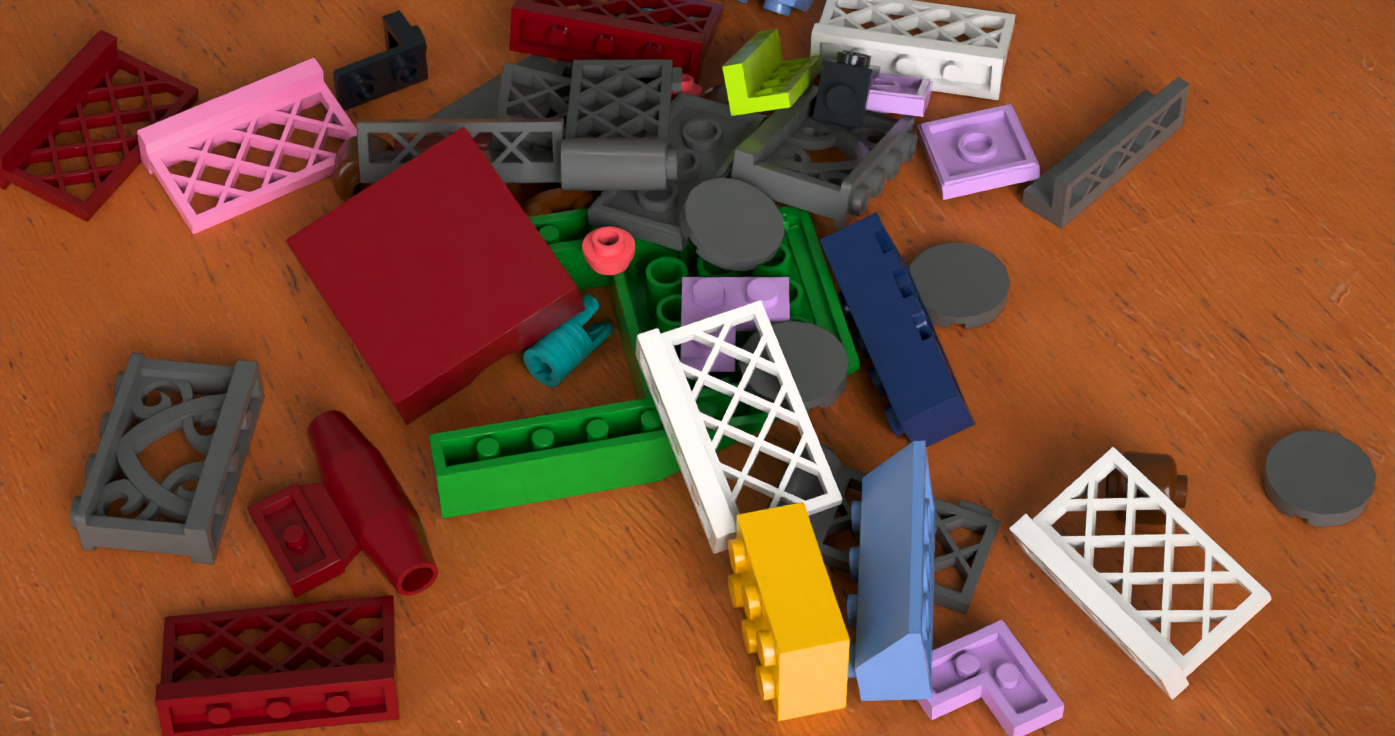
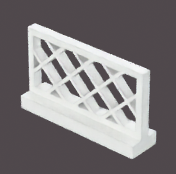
[810,0,1016,100]
[635,300,843,554]
[1009,447,1272,700]

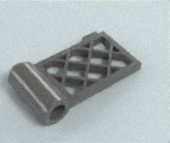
[561,60,682,191]
[766,443,1001,615]

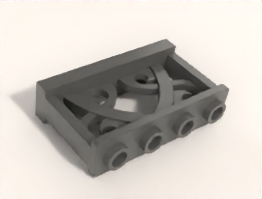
[730,84,918,229]
[70,353,265,565]

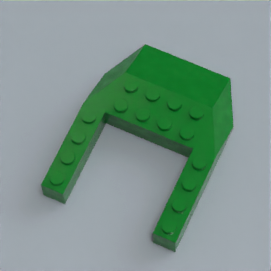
[429,206,860,519]

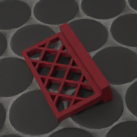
[509,0,724,84]
[0,30,199,222]
[155,595,400,736]

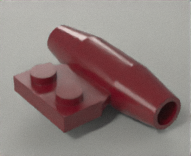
[247,410,438,598]

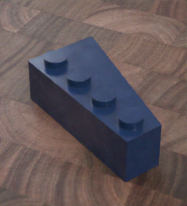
[820,212,975,447]

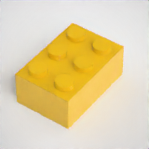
[728,502,850,721]

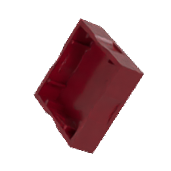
[285,126,585,425]

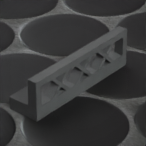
[1022,77,1189,229]
[357,118,564,183]

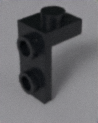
[333,10,429,111]
[813,50,881,129]

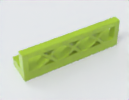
[722,28,823,116]

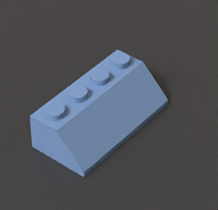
[847,440,935,701]

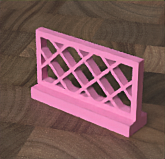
[137,57,357,235]

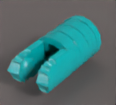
[523,293,614,387]

